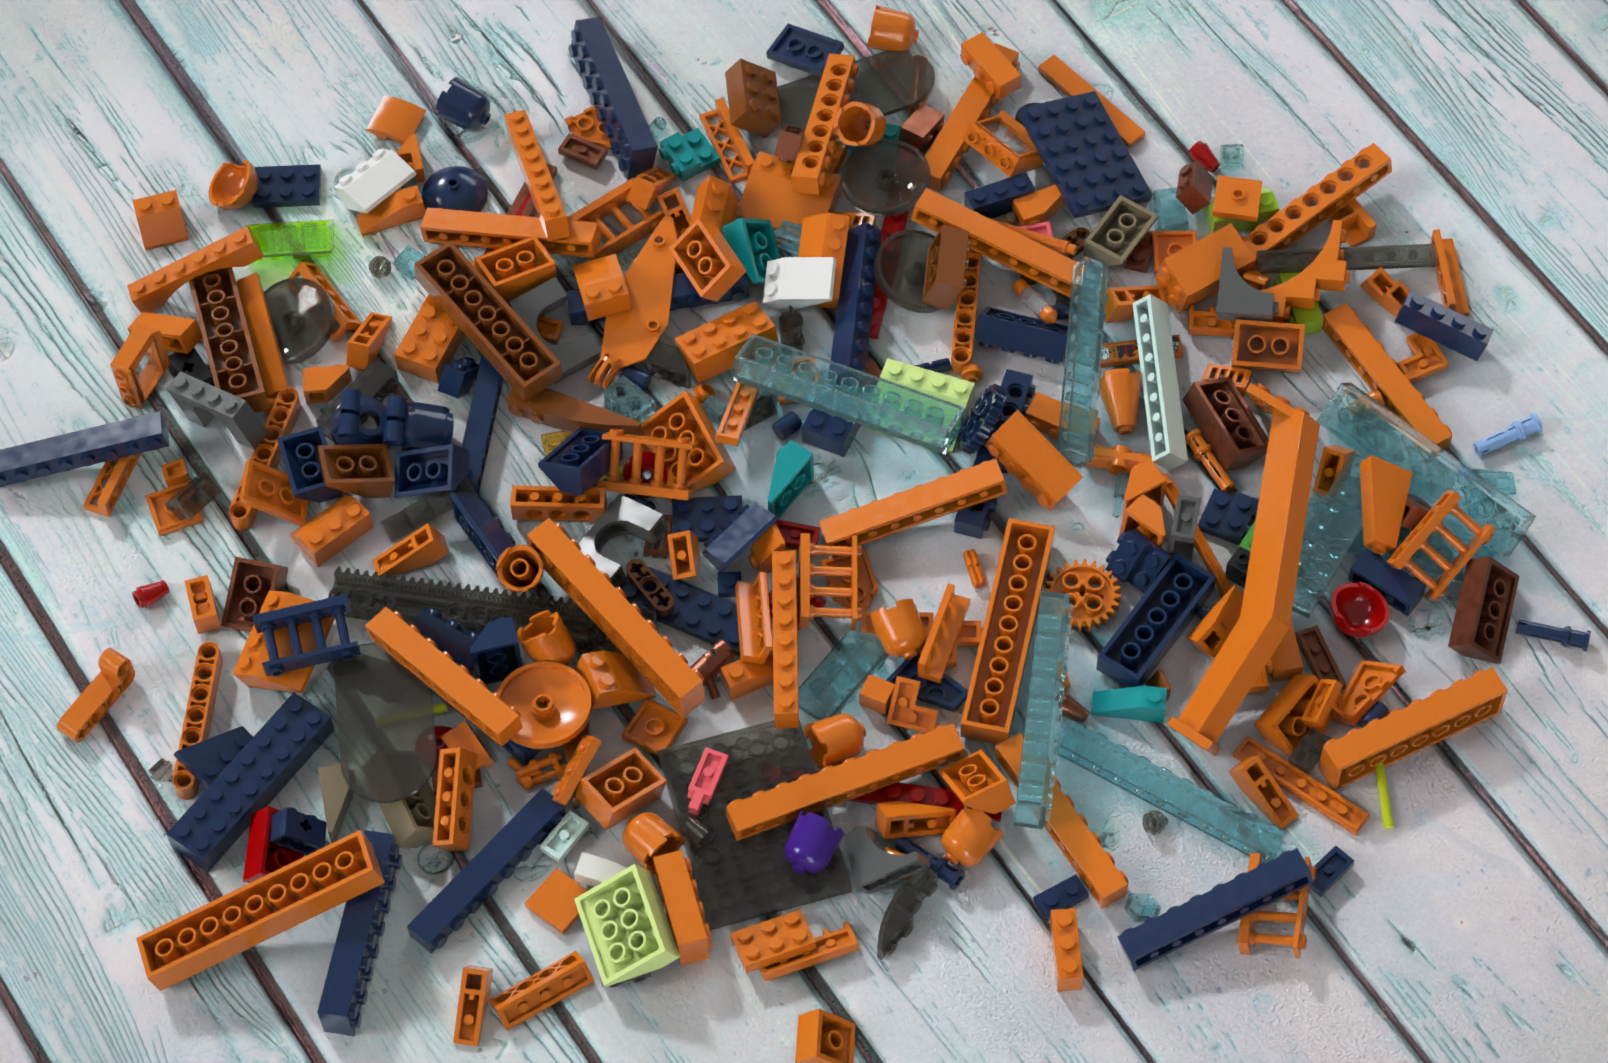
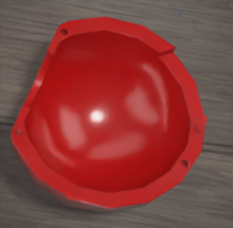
[1329,582,1390,638]

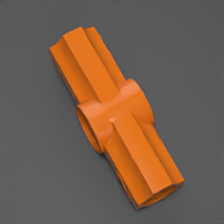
[1084,444,1155,476]

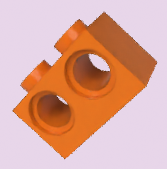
[184,575,221,634]

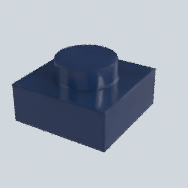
[717,571,742,597]

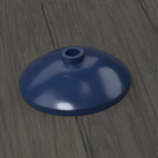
[422,166,488,212]

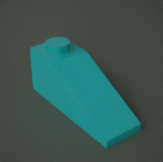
[1091,686,1167,723]

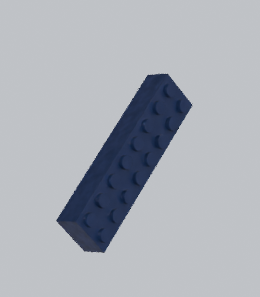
[568,17,658,180]
[166,692,335,872]
[317,830,402,1036]

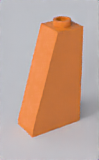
[1360,455,1413,555]

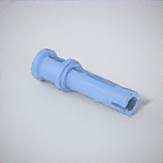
[1473,413,1543,457]

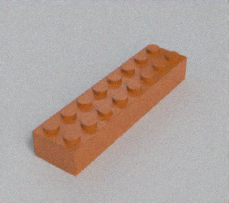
[1318,667,1508,791]

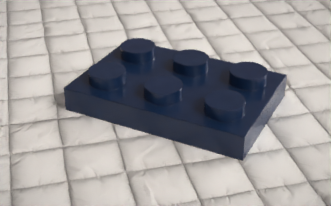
[766,23,844,77]
[253,164,322,208]
[672,495,742,542]

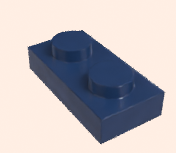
[1310,846,1355,897]
[1033,874,1089,920]

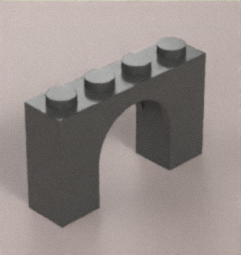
[508,277,602,384]
[166,371,268,450]
[578,494,668,588]

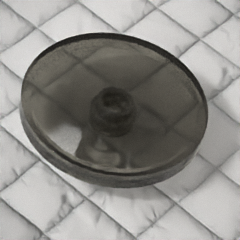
[841,140,931,217]
[873,230,941,313]
[248,278,335,365]

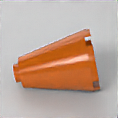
[1095,368,1142,435]
[496,545,544,592]

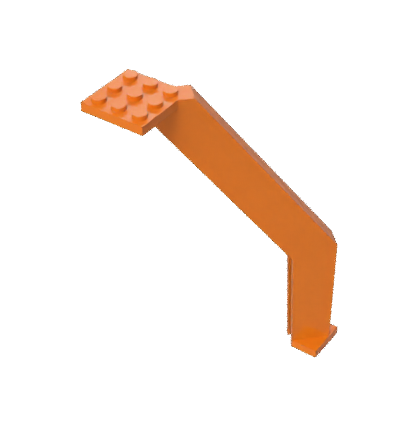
[1167,383,1320,756]

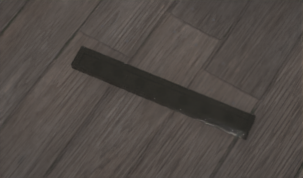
[1256,244,1437,274]

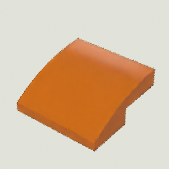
[366,95,426,145]

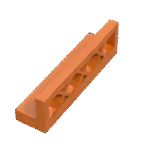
[699,98,754,184]
[1430,229,1470,317]
[286,262,362,342]
[83,453,142,517]
[735,572,773,664]
[918,583,970,684]
[488,951,594,1030]

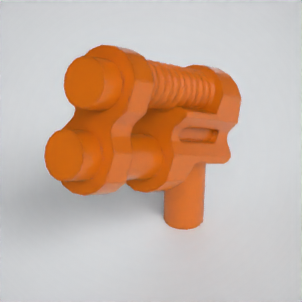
[507,751,566,790]

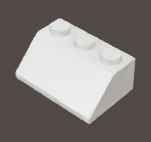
[334,149,417,213]

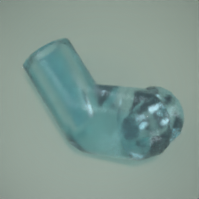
[649,117,667,138]

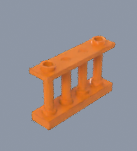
[567,178,664,261]
[598,429,698,501]
[1386,490,1496,601]
[798,533,862,630]
[1237,853,1316,958]

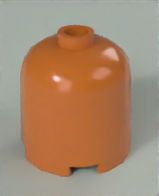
[867,5,919,53]
[834,101,886,146]
[870,599,927,660]
[517,610,576,666]
[804,713,866,768]
[941,806,1004,867]
[622,812,685,875]

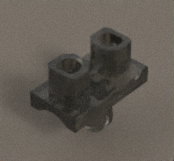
[1288,727,1333,774]

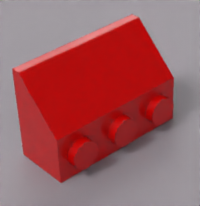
[243,806,304,884]

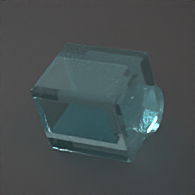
[774,220,802,256]

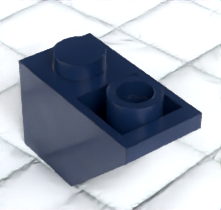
[437,357,480,399]

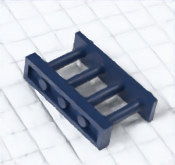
[252,594,361,677]

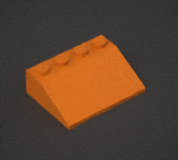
[736,151,843,237]
[641,390,737,503]
[232,590,335,693]

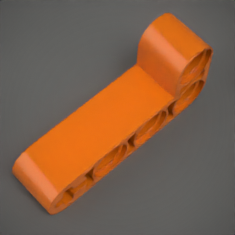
[57,648,135,743]

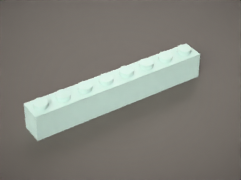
[1132,294,1188,470]

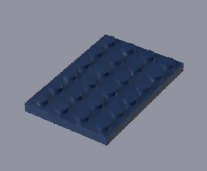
[1017,91,1153,219]

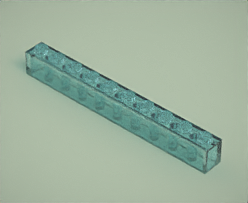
[1057,256,1109,469]
[1053,719,1285,862]

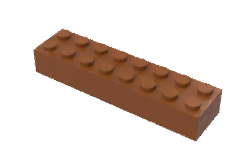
[414,241,562,402]
[189,267,270,413]

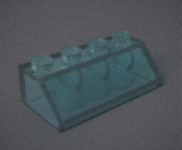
[799,632,889,721]

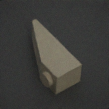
[318,762,356,843]

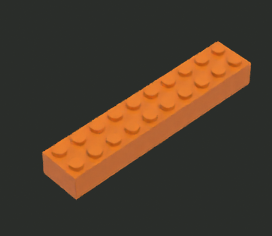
[527,518,705,718]
[960,518,1055,744]
[136,830,385,991]

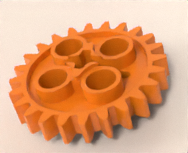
[1044,559,1121,632]

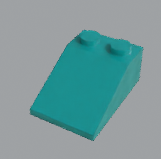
[722,218,780,284]
[768,440,814,520]

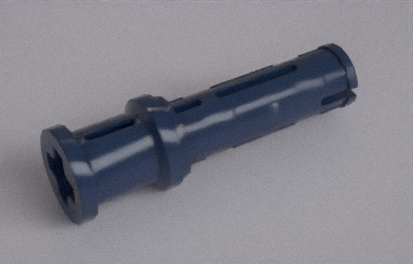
[1516,619,1591,652]
[894,837,965,890]

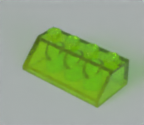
[243,219,334,262]

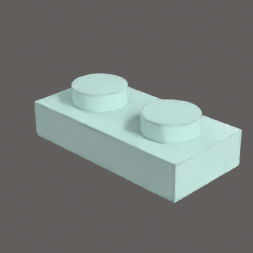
[539,810,590,863]

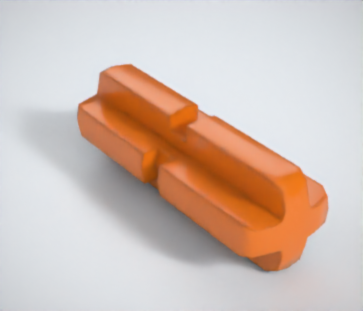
[963,549,985,588]

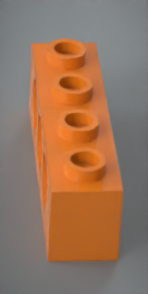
[510,485,607,522]
[432,748,477,851]

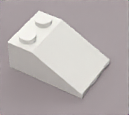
[763,257,837,313]

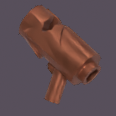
[690,640,735,700]

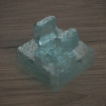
[1220,144,1244,169]

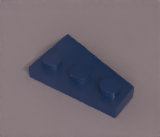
[886,652,968,712]
[174,726,253,789]

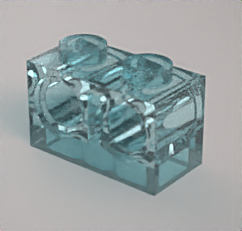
[603,375,656,423]

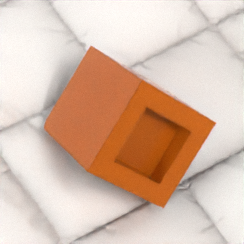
[859,674,895,715]

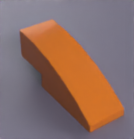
[1360,267,1410,317]

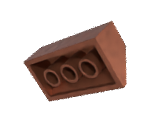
[1182,377,1269,471]
[1448,557,1520,664]

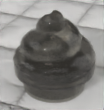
[368,256,391,278]
[148,758,173,782]
[1142,810,1169,835]

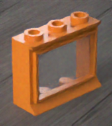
[962,110,1043,177]
[110,322,170,409]

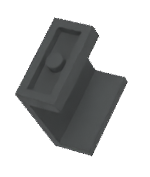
[1168,495,1201,561]

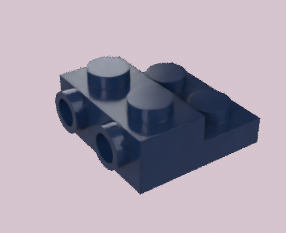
[1197,488,1259,546]
[1105,529,1172,594]

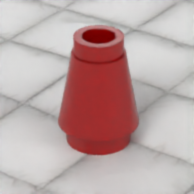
[1188,141,1221,173]
[132,580,170,609]

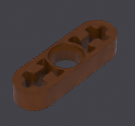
[626,559,675,617]

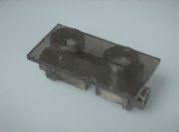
[779,305,805,355]
[744,395,777,431]

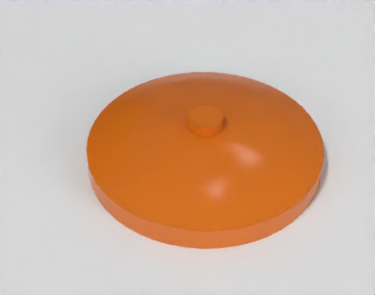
[496,661,592,749]

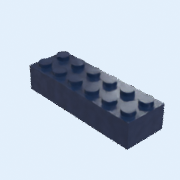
[1096,553,1216,688]

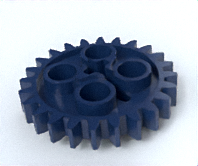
[958,383,1007,455]

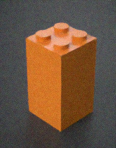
[1155,223,1256,314]

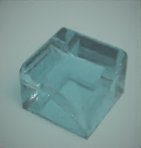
[394,245,425,280]
[701,395,728,427]
[1124,893,1161,923]

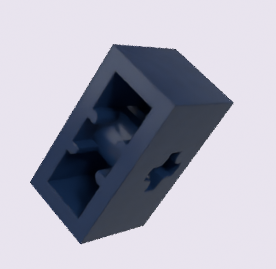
[270,807,327,855]

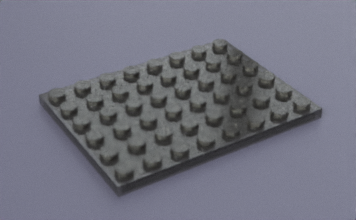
[657,719,852,930]

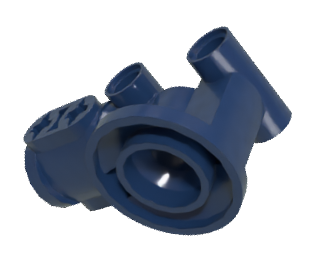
[330,389,454,451]

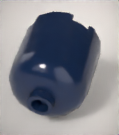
[435,77,491,131]

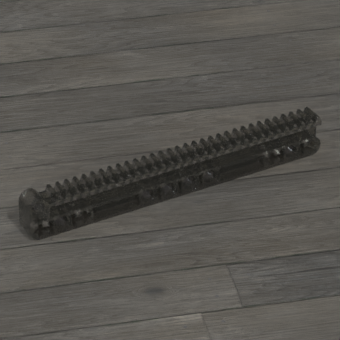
[328,566,658,654]

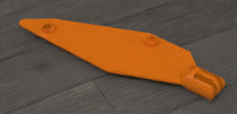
[587,215,677,390]

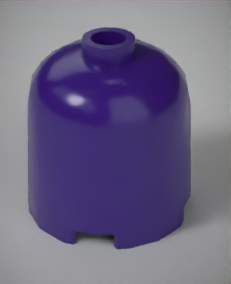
[784,811,844,875]

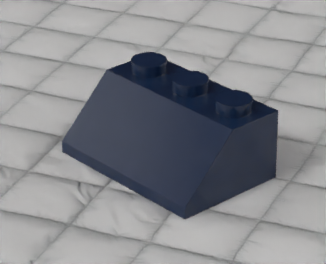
[277,426,342,503]
[394,444,469,498]
[702,502,778,572]
[470,617,523,685]

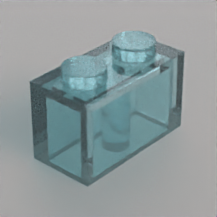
[1149,188,1189,231]

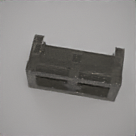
[165,472,222,521]

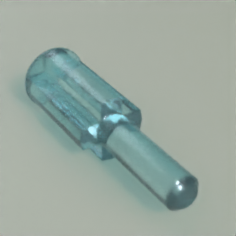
[1113,472,1130,518]

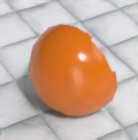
[208,161,258,210]

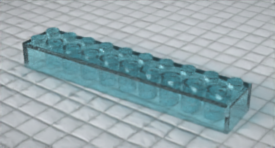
[731,334,966,455]
[1316,382,1536,557]
[1013,591,1074,830]

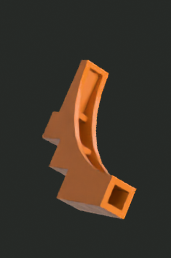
[1229,220,1351,324]

